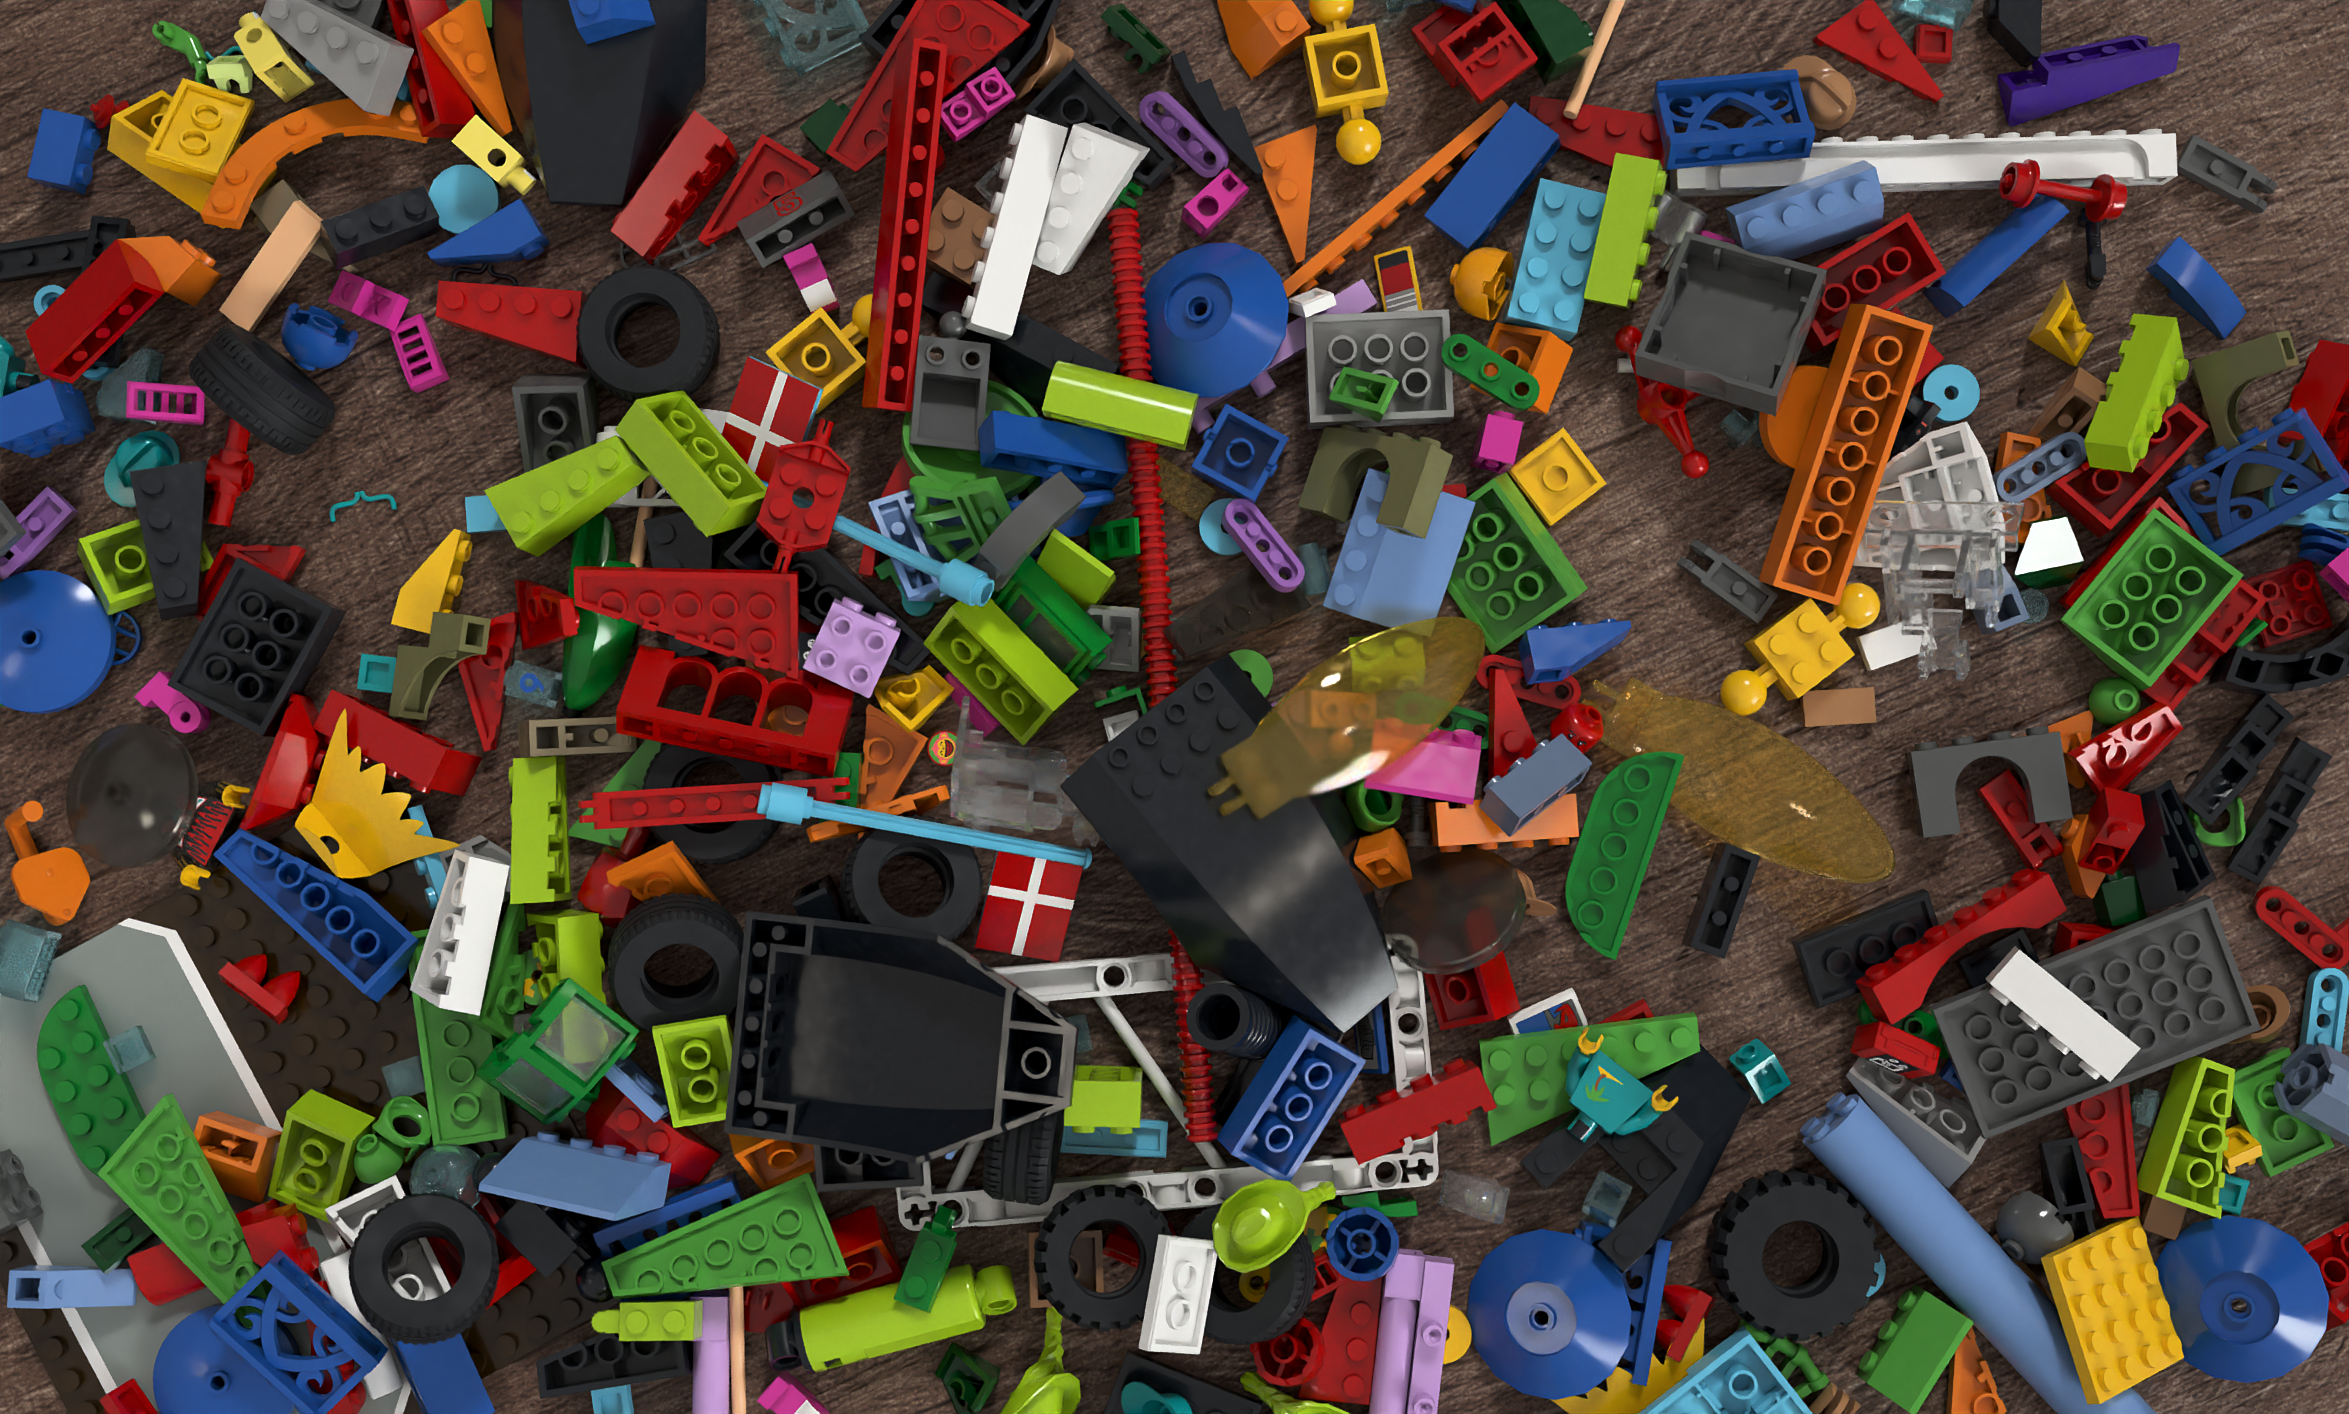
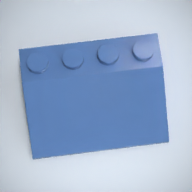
[1323,468,1476,639]
[478,1130,671,1221]

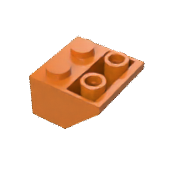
[194,1111,282,1203]

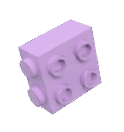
[803,596,901,698]

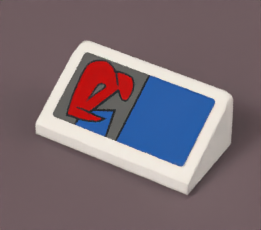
[1507,988,1588,1035]

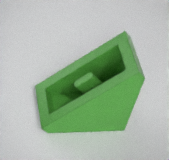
[1329,366,1399,423]

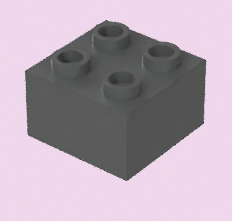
[0,1149,44,1235]

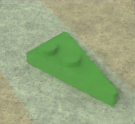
[568,739,664,848]
[467,902,526,1041]

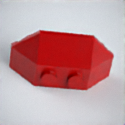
[239,693,329,830]
[585,1075,722,1189]

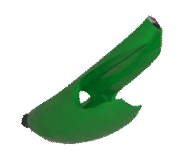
[562,512,637,719]

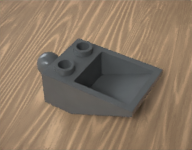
[909,311,991,452]

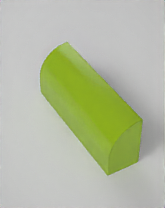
[1042,360,1199,450]

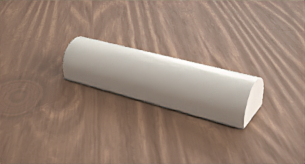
[320,1249,404,1400]

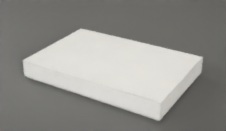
[1138,1234,1217,1354]

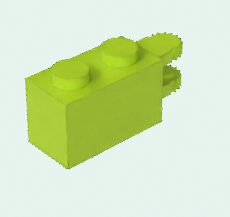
[590,1299,703,1341]

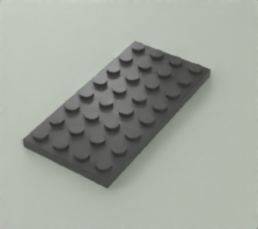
[1929,895,2261,1139]

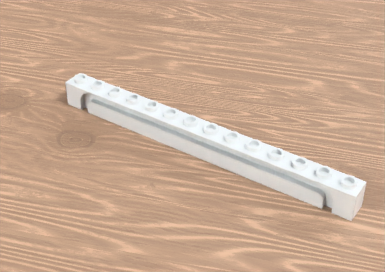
[1670,129,2178,198]

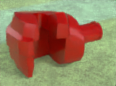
[577,826,651,929]

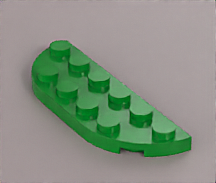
[1565,751,1685,960]
[37,985,146,1180]

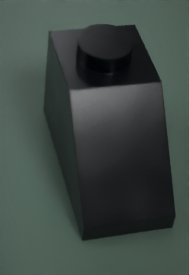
[1983,0,2042,67]

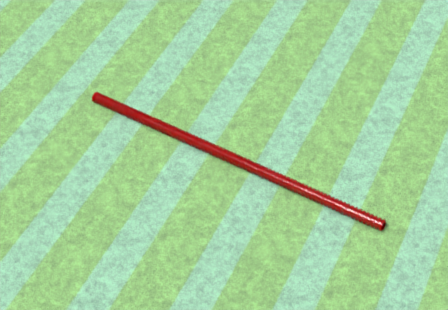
[1107,208,1218,1143]

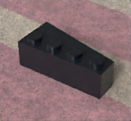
[1024,58,1178,192]
[129,460,207,621]
[643,511,721,659]
[536,1298,693,1399]

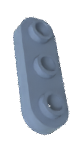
[1992,432,2087,505]

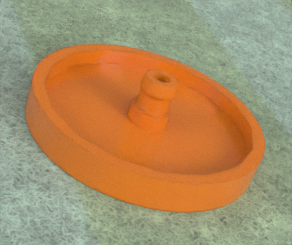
[1759,365,1828,469]

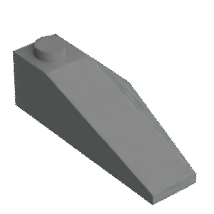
[1846,1056,1986,1189]

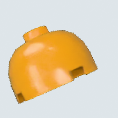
[1450,247,1514,321]

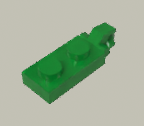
[894,1205,957,1313]

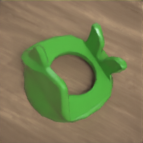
[1346,776,1404,832]
[2187,795,2246,847]
[372,1096,432,1162]

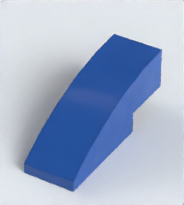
[2145,236,2247,341]

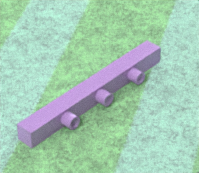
[1192,279,1377,435]
[1405,1255,1455,1414]

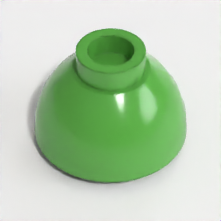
[2089,677,2141,727]
[353,1134,405,1184]

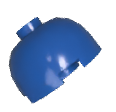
[281,303,358,371]
[1326,1207,1399,1281]

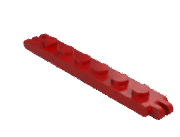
[578,777,850,830]

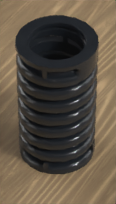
[1186,983,1288,1061]

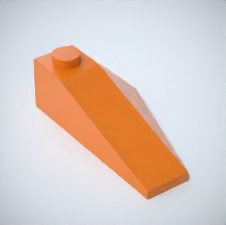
[1217,0,1311,80]

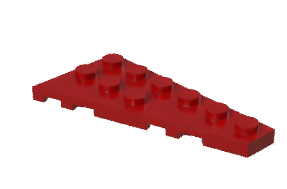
[826,0,1031,173]
[573,566,800,680]

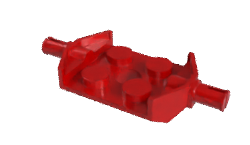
[756,419,851,574]

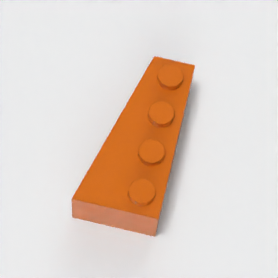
[1428,793,1579,853]

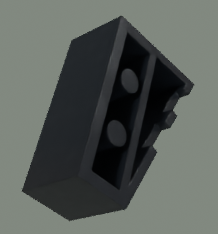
[2129,779,2216,912]

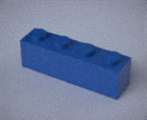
[978,410,1128,489]

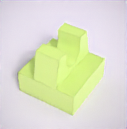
[206,55,253,93]

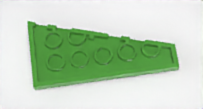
[1478,1012,1700,1146]
[97,1093,272,1329]
[601,1172,850,1299]

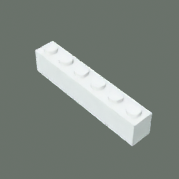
[962,114,1068,341]

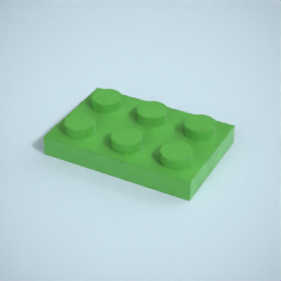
[2232,1047,2334,1177]

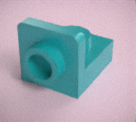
[1729,1039,1792,1104]

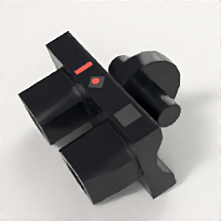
[1890,395,1941,457]

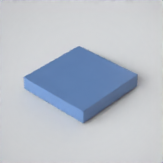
[605,1056,670,1123]

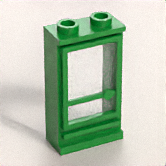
[990,555,1113,688]

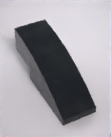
[2039,1136,2096,1242]

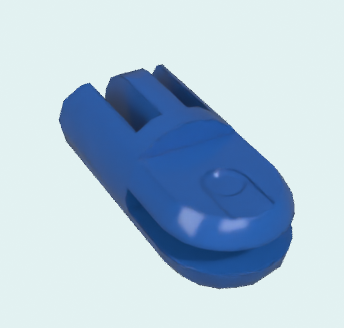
[2298,523,2349,567]

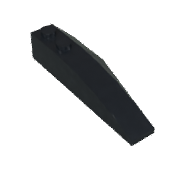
[922,271,1120,428]
[723,519,931,675]

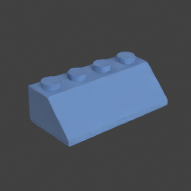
[1725,160,1884,260]

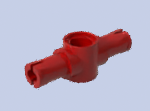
[206,418,255,528]

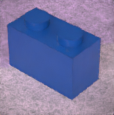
[27,108,101,195]

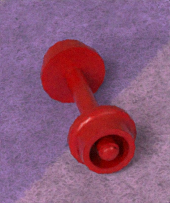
[1999,159,2127,223]

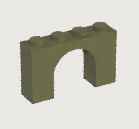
[2191,330,2326,497]
[1298,424,1453,539]

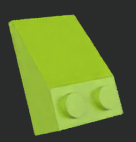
[77,519,213,616]
[1037,528,1117,610]
[652,1015,733,1128]
[267,1089,376,1224]

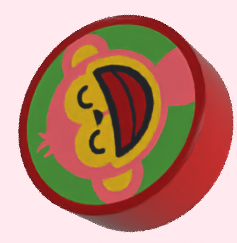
[927,731,964,767]

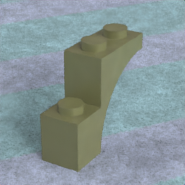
[389,612,491,721]

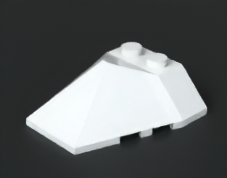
[1853,422,2006,573]

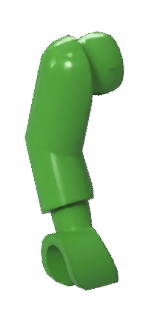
[152,21,208,85]

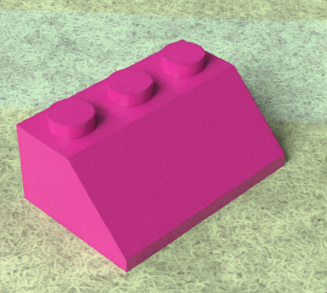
[1364,718,1482,805]

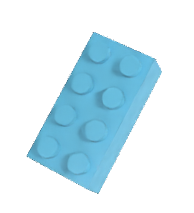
[1502,178,1607,341]

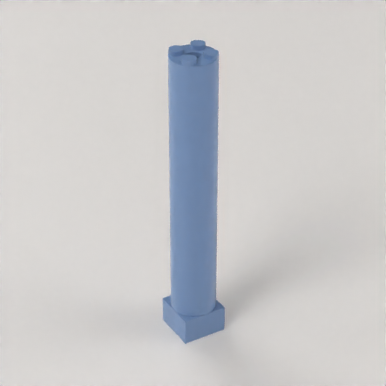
[1800,1092,2157,1414]

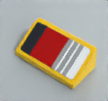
[1374,246,1423,312]

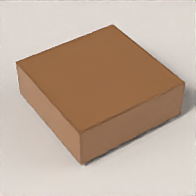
[2140,1193,2187,1240]

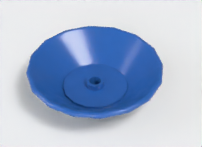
[1142,243,1289,398]
[2154,1215,2329,1383]
[1467,1229,1632,1400]

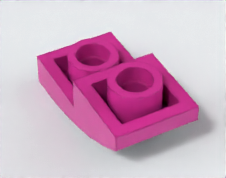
[940,67,1016,143]

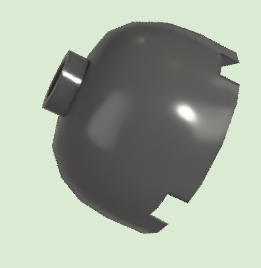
[1995,1191,2074,1265]

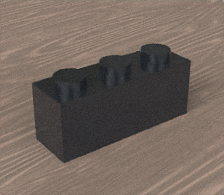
[320,185,440,270]
[1682,843,1761,959]

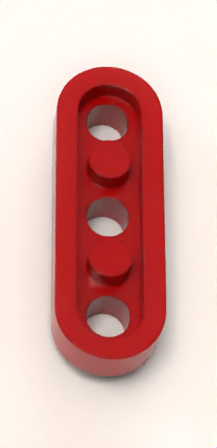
[1474,654,1581,710]
[2253,886,2349,969]

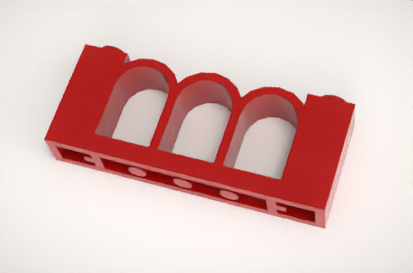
[616,645,854,778]

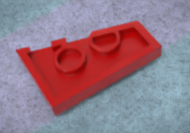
[514,579,580,650]
[2066,701,2184,797]

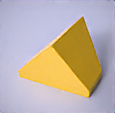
[2028,280,2094,366]
[873,665,955,733]

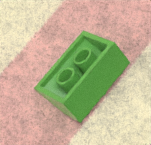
[1857,1284,1974,1414]

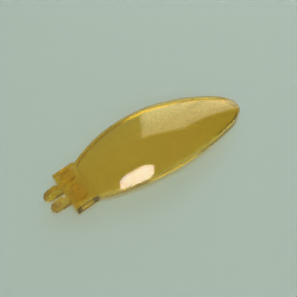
[1207,617,1485,819]
[1582,675,1896,883]

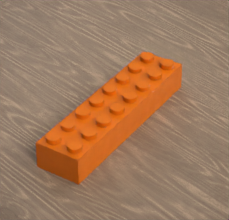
[1758,304,1933,606]

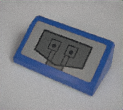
[1353,1003,1389,1074]

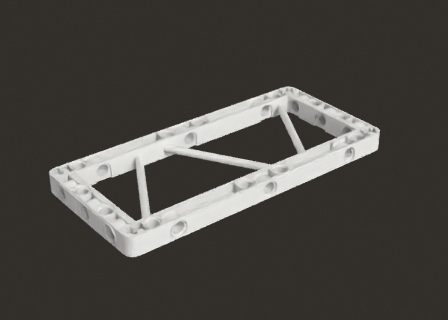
[895,934,1439,1231]

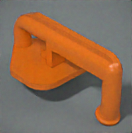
[4,800,90,926]

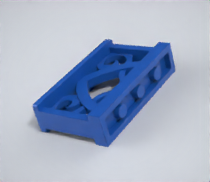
[1652,69,1816,170]
[2165,407,2349,556]
[593,1173,744,1302]
[1572,1220,1672,1386]
[207,1250,389,1414]

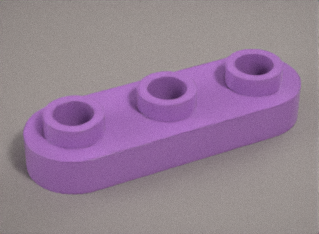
[1139,91,1229,178]
[1222,499,1305,593]

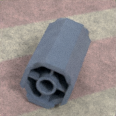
[2273,1043,2349,1147]

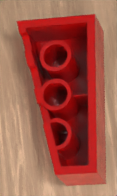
[610,110,740,264]
[435,281,587,370]
[313,689,482,796]
[1338,1057,1497,1165]

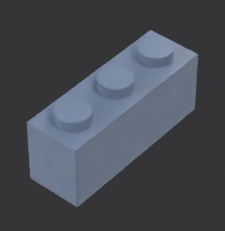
[1479,733,1592,837]

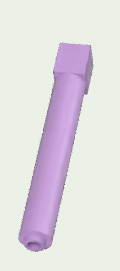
[1369,1248,1425,1414]
[690,1289,730,1414]

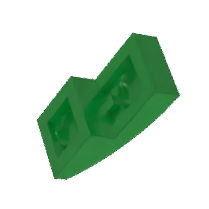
[1088,517,1141,563]
[1340,1190,1418,1217]

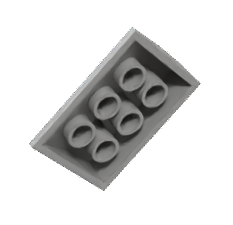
[1305,309,1454,429]

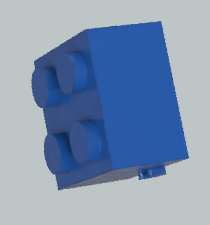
[0,379,96,458]
[1191,404,1289,504]

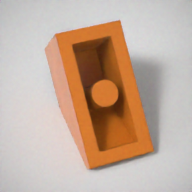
[2060,814,2106,899]
[1354,827,1413,889]

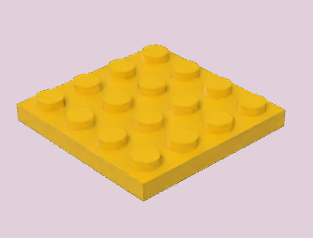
[2041,1216,2184,1404]

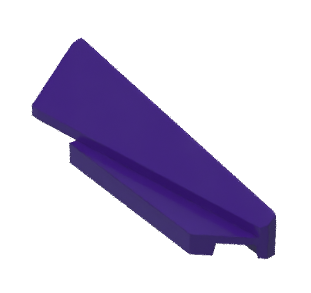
[1997,35,2180,127]

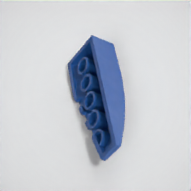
[213,828,419,1003]

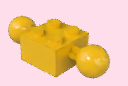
[1302,0,1389,165]
[765,294,873,414]
[1720,583,1880,716]

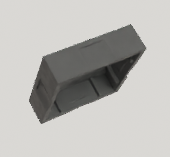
[1635,231,1827,416]

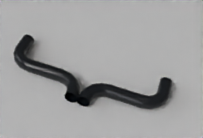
[451,263,518,286]

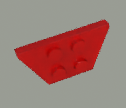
[195,544,307,622]

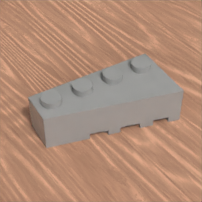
[260,0,414,116]

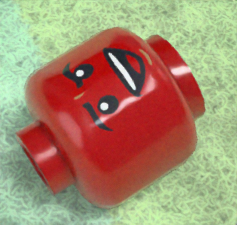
[1550,702,1604,754]

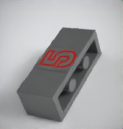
[737,169,856,268]

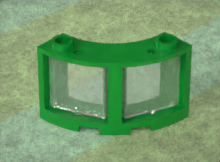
[475,978,639,1125]

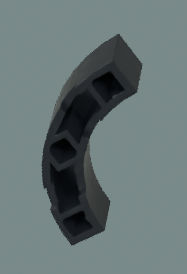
[2208,612,2349,695]

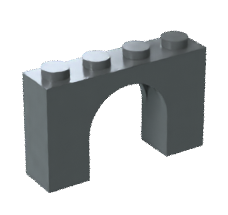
[1906,726,2073,838]

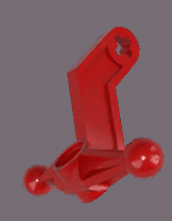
[1614,325,1709,478]

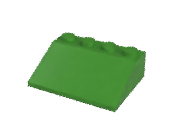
[1447,472,1588,654]
[2060,508,2244,691]

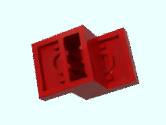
[1410,1,1538,105]

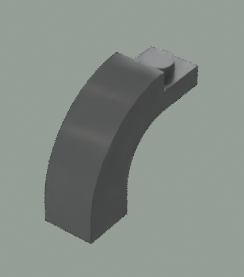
[972,471,1087,592]

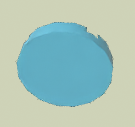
[428,165,501,235]

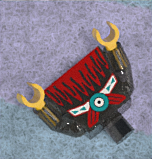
[150,780,250,891]

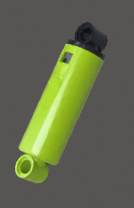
[764,1264,1017,1374]

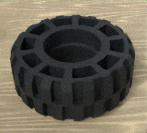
[1707,1169,1880,1341]

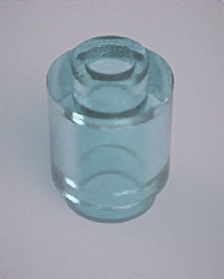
[1295,542,1332,596]

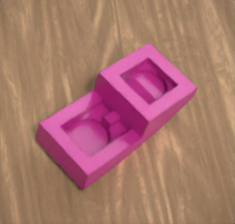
[327,270,409,332]

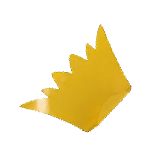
[295,709,460,878]
[1550,1317,1705,1414]

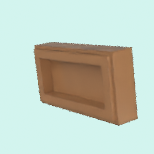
[1800,687,1877,727]

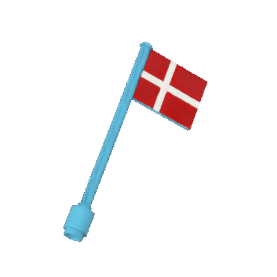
[721,356,994,607]
[757,782,1092,962]

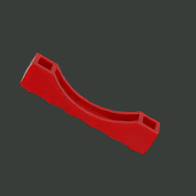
[1855,869,2067,1025]
[241,1203,366,1414]

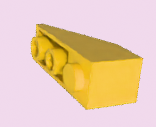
[391,529,472,634]

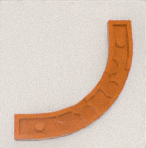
[200,99,429,230]

